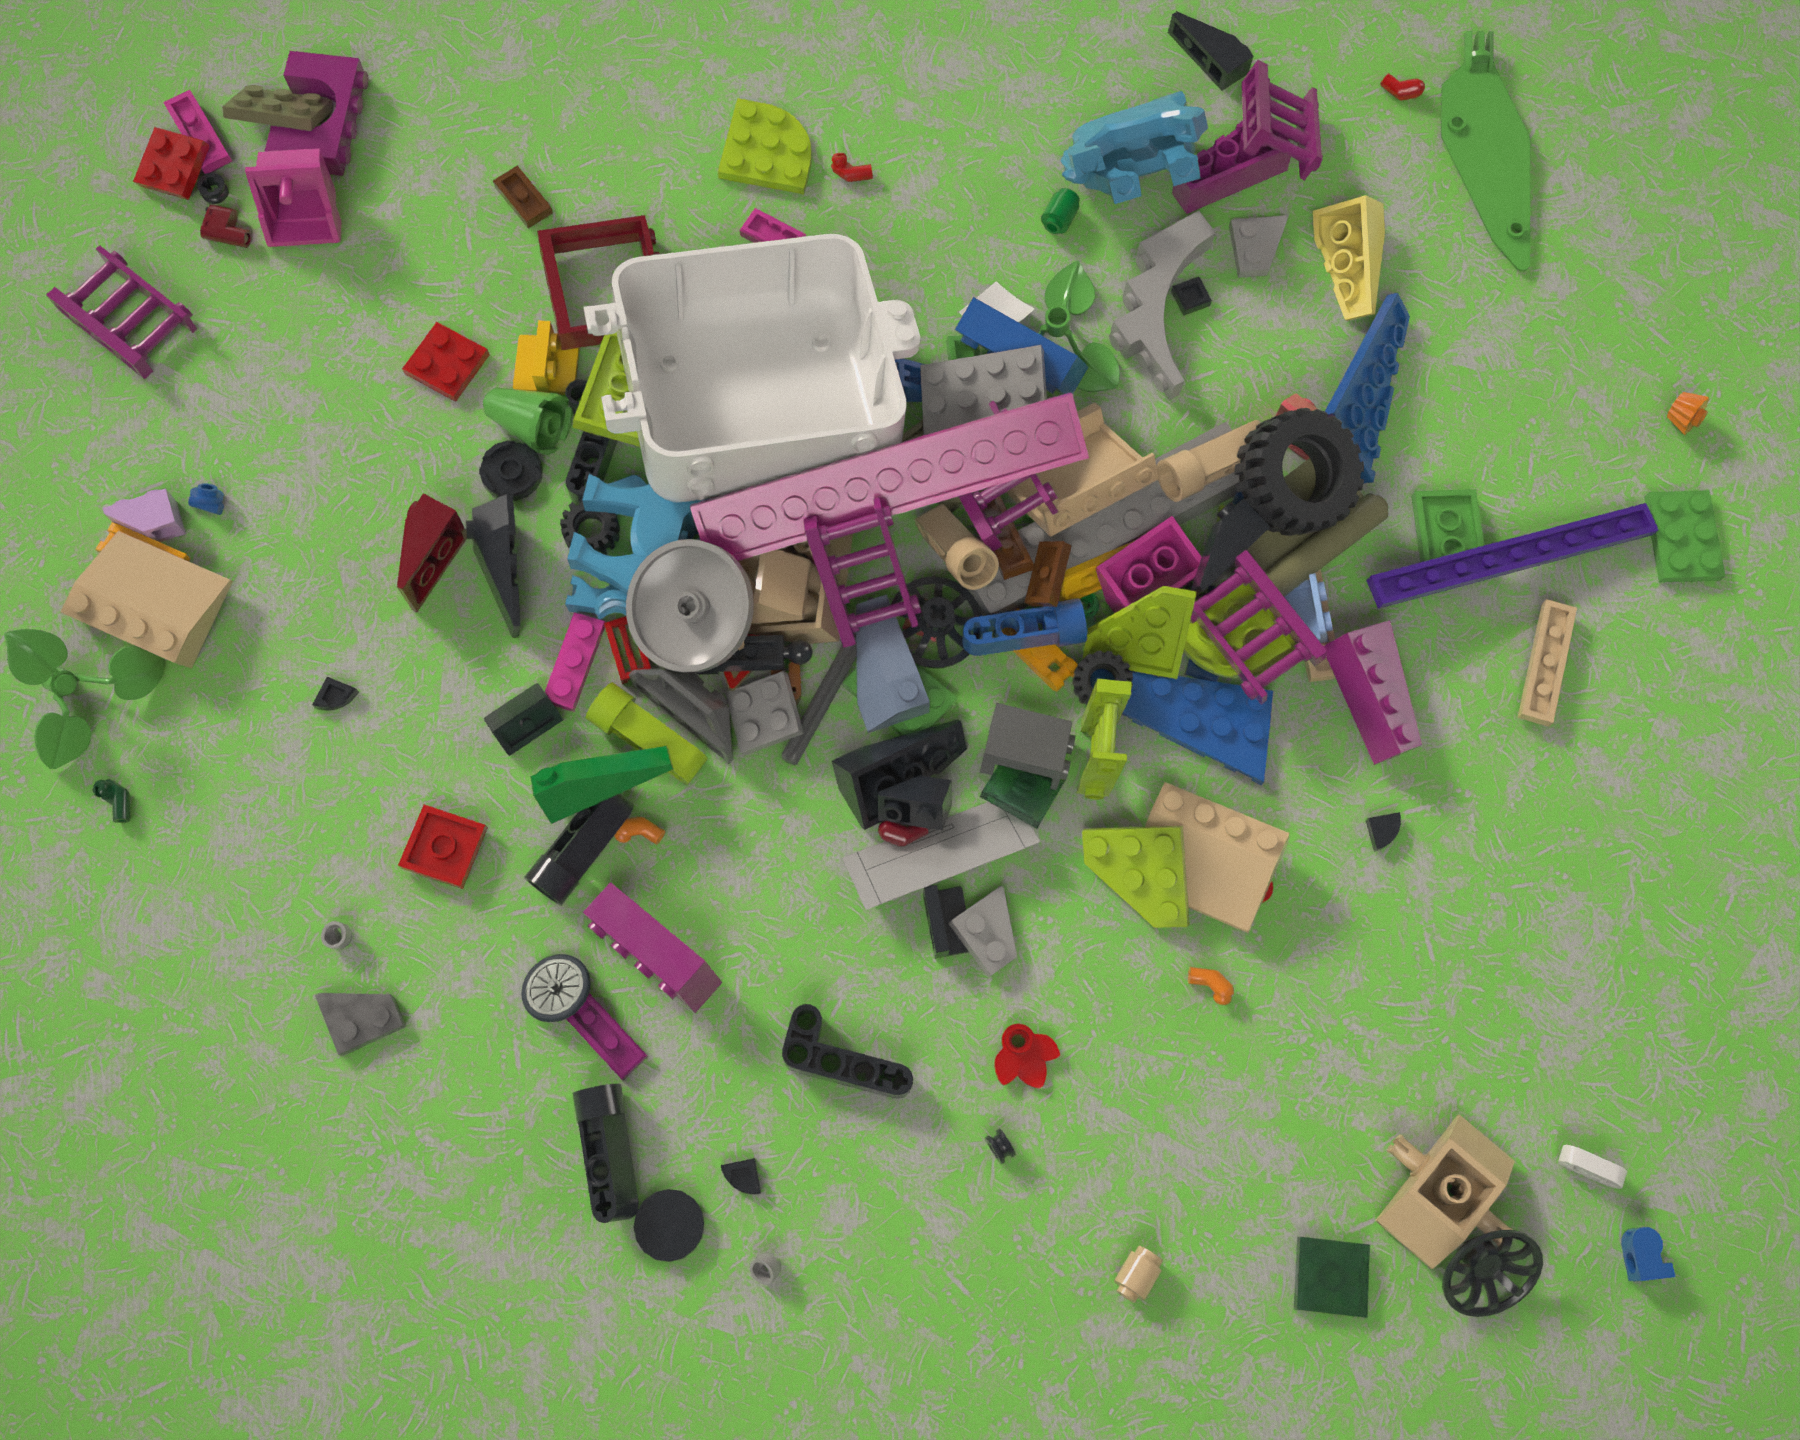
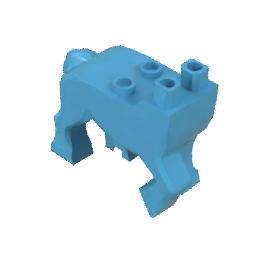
[1060,91,1208,204]
[565,474,711,619]

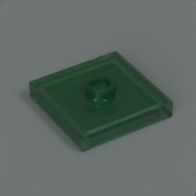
[980,765,1066,829]

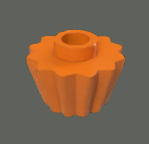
[1667,392,1710,435]

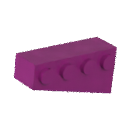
[1172,121,1291,214]
[1324,620,1422,765]
[583,882,722,1013]

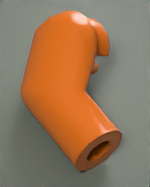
[1188,967,1234,1005]

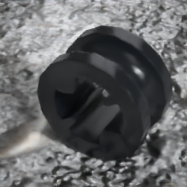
[197,173,229,204]
[985,1128,1016,1164]

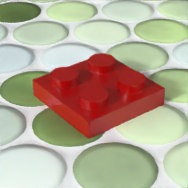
[133,127,210,200]
[402,321,490,402]
[398,804,488,889]

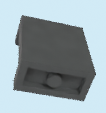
[980,703,1076,790]

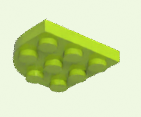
[718,98,812,195]
[1184,584,1296,678]

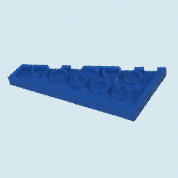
[1325,293,1410,484]
[1090,669,1273,786]

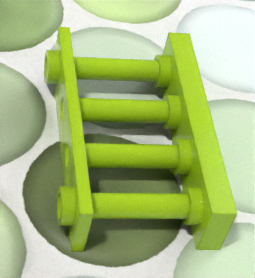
[1076,679,1132,800]

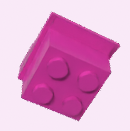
[245,148,342,247]

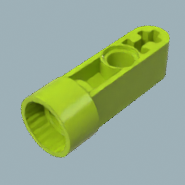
[585,682,708,785]

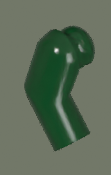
[92,779,130,823]

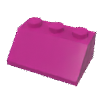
[1095,516,1202,613]

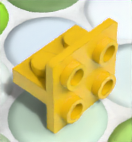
[513,320,580,395]

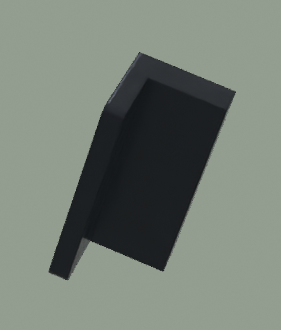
[484,683,564,756]
[923,885,970,959]

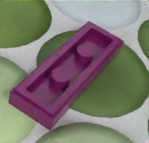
[566,993,648,1080]

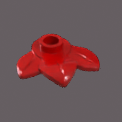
[994,1023,1060,1089]

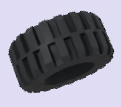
[1234,408,1364,536]

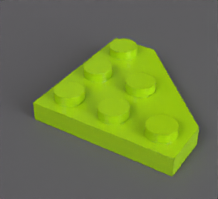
[1082,586,1196,679]
[1082,825,1190,928]

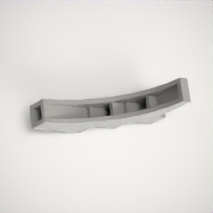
[1109,210,1216,400]

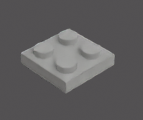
[725,671,804,755]

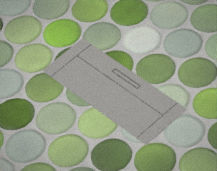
[842,793,1040,910]

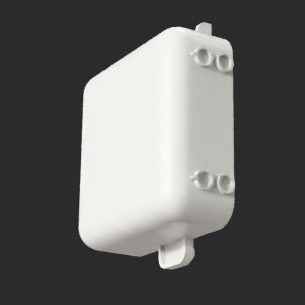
[584,234,920,502]

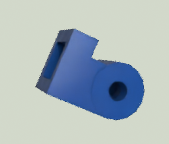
[1621,1227,1676,1281]

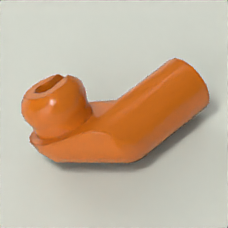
[614,817,666,845]

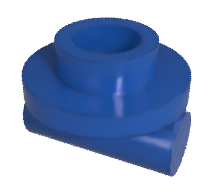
[188,483,224,515]

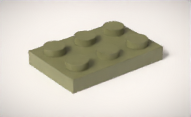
[222,85,332,131]

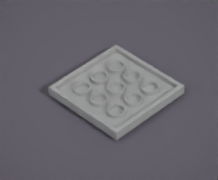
[920,345,1047,436]

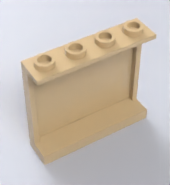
[1006,402,1159,537]

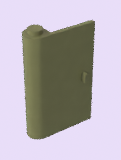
[1234,458,1389,597]

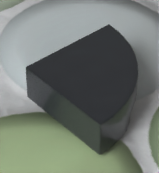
[312,677,359,711]
[1366,812,1401,852]
[720,1158,761,1195]

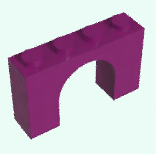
[264,51,369,176]

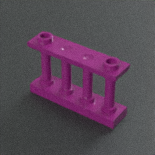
[1242,60,1323,181]
[46,245,197,380]
[958,400,1059,551]
[804,497,922,648]
[1190,550,1327,705]

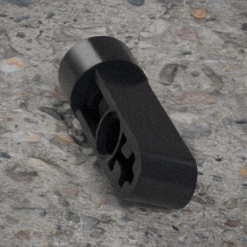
[524,793,633,906]
[572,1084,639,1223]

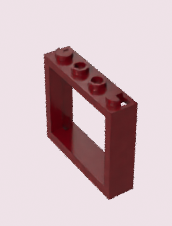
[537,215,660,351]

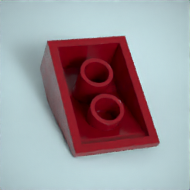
[397,493,467,612]

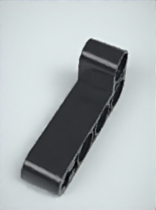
[565,379,618,506]
[782,1004,913,1099]

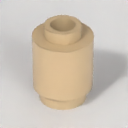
[1114,1246,1163,1303]

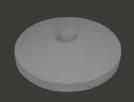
[626,539,754,673]

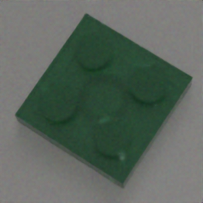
[1294,1236,1370,1318]

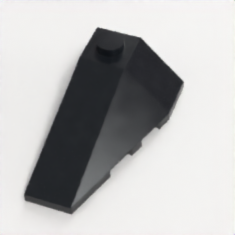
[465,494,520,638]
[832,719,967,830]

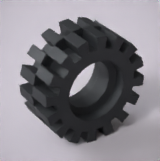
[560,498,620,555]
[1072,651,1133,705]

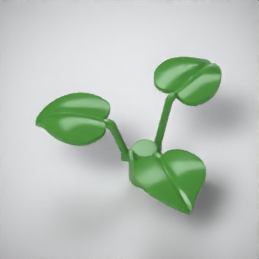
[982,261,1120,392]
[4,629,164,769]

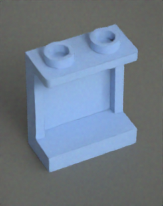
[1285,573,1333,643]

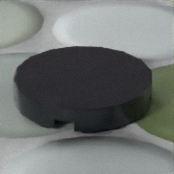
[479,440,543,501]
[633,1189,705,1262]

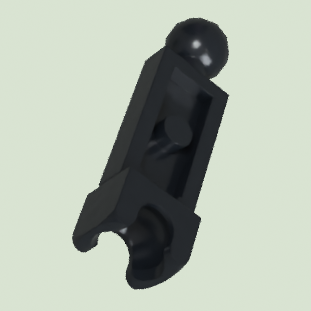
[695,635,813,675]

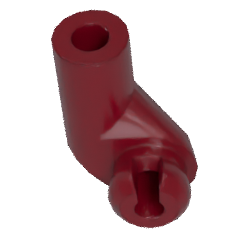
[878,821,929,847]

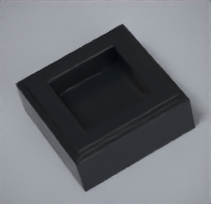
[1171,276,1212,316]

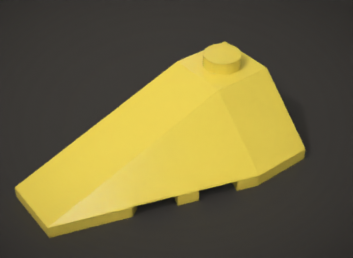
[1313,195,1385,321]

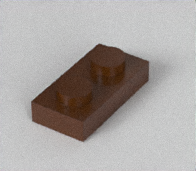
[493,165,553,229]
[1025,541,1072,607]

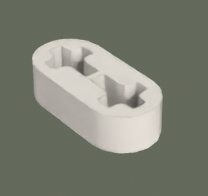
[1558,1145,1627,1189]

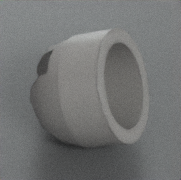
[321,921,352,949]
[750,1252,781,1285]

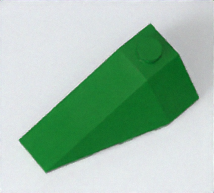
[530,746,674,824]

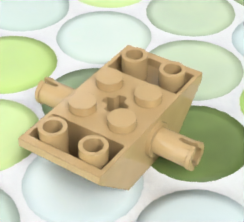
[738,549,812,650]
[1376,1114,1515,1269]

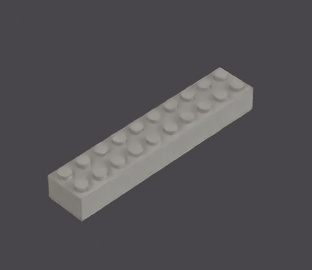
[967,422,1239,616]

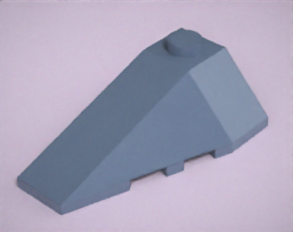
[856,595,930,733]

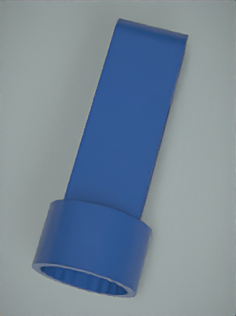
[962,598,1087,656]

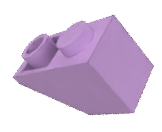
[103,488,186,542]

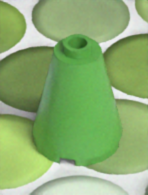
[483,387,573,455]

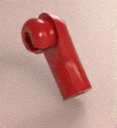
[1380,73,1425,101]
[831,153,873,182]

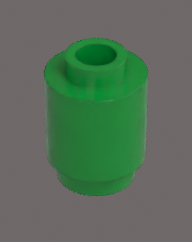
[1041,188,1080,234]

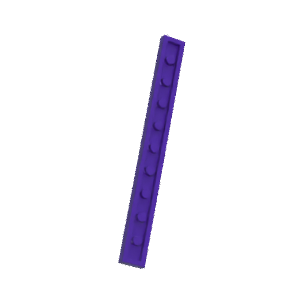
[1366,503,1659,609]

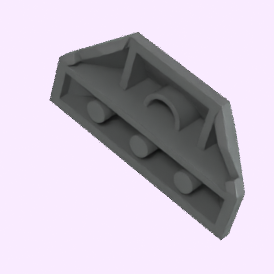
[629,668,733,764]

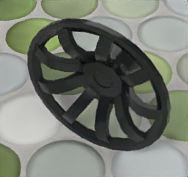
[891,576,982,668]
[1442,1230,1543,1317]

